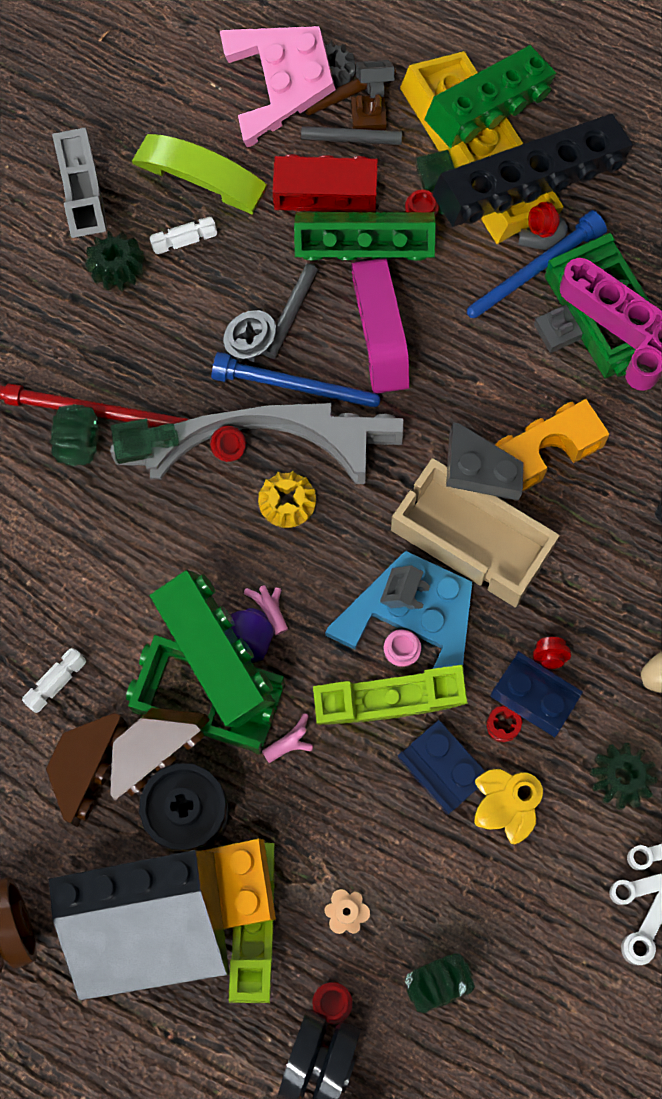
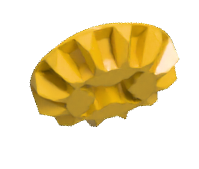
[258,471,316,528]

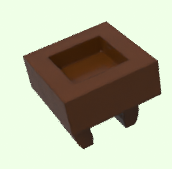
[351,94,387,130]

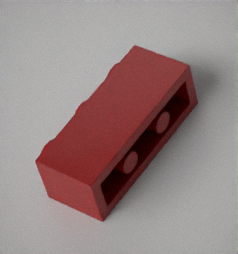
[273,154,377,212]

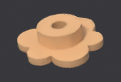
[325,889,370,934]

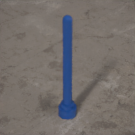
[467,210,607,319]
[211,352,381,407]

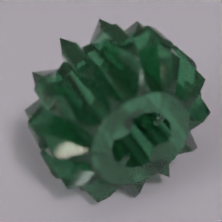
[85,230,145,291]
[50,404,100,466]
[590,743,658,810]
[404,953,475,1013]

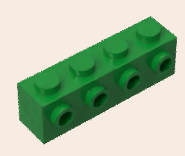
[424,45,556,148]
[294,212,436,261]
[149,570,276,728]

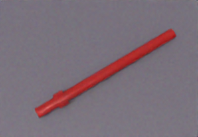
[0,383,189,428]

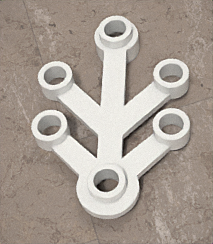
[609,844,662,965]

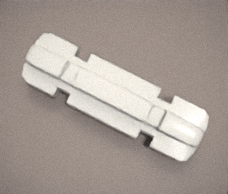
[150,217,217,254]
[22,648,86,713]

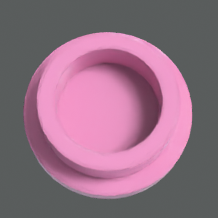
[384,629,421,667]

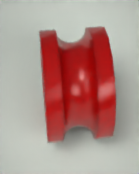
[486,705,522,743]

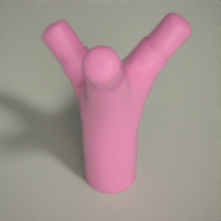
[244,585,289,635]
[262,713,313,763]

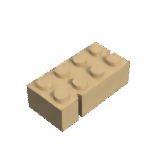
[391,458,560,608]

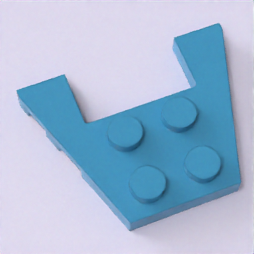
[325,551,472,669]

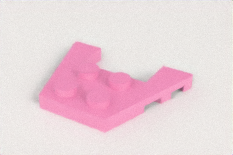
[219,26,336,148]

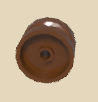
[0,877,37,975]

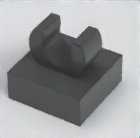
[356,60,395,98]
[534,305,583,353]
[380,565,430,609]

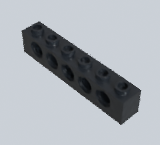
[432,113,634,227]

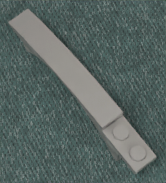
[110,403,403,484]

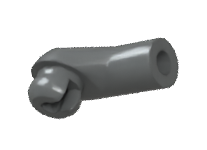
[518,217,568,250]

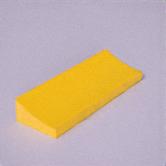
[400,51,564,244]

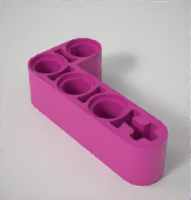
[351,257,409,394]
[560,258,662,391]

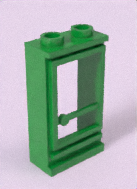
[545,232,662,379]
[126,635,285,755]

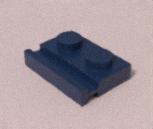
[490,651,583,738]
[397,720,485,815]

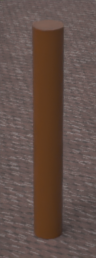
[305,64,397,116]

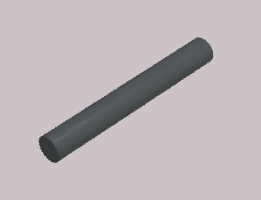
[301,126,402,145]
[265,264,318,359]

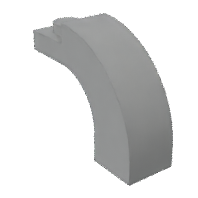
[52,127,107,238]

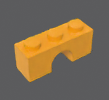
[495,399,609,491]

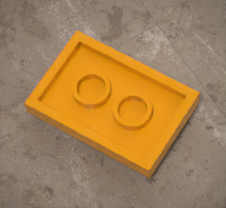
[202,839,276,930]

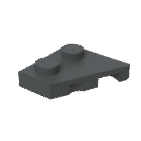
[446,422,523,500]

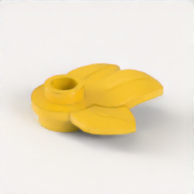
[474,769,543,845]

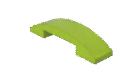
[132,134,267,215]
[313,665,468,725]
[229,843,275,1003]

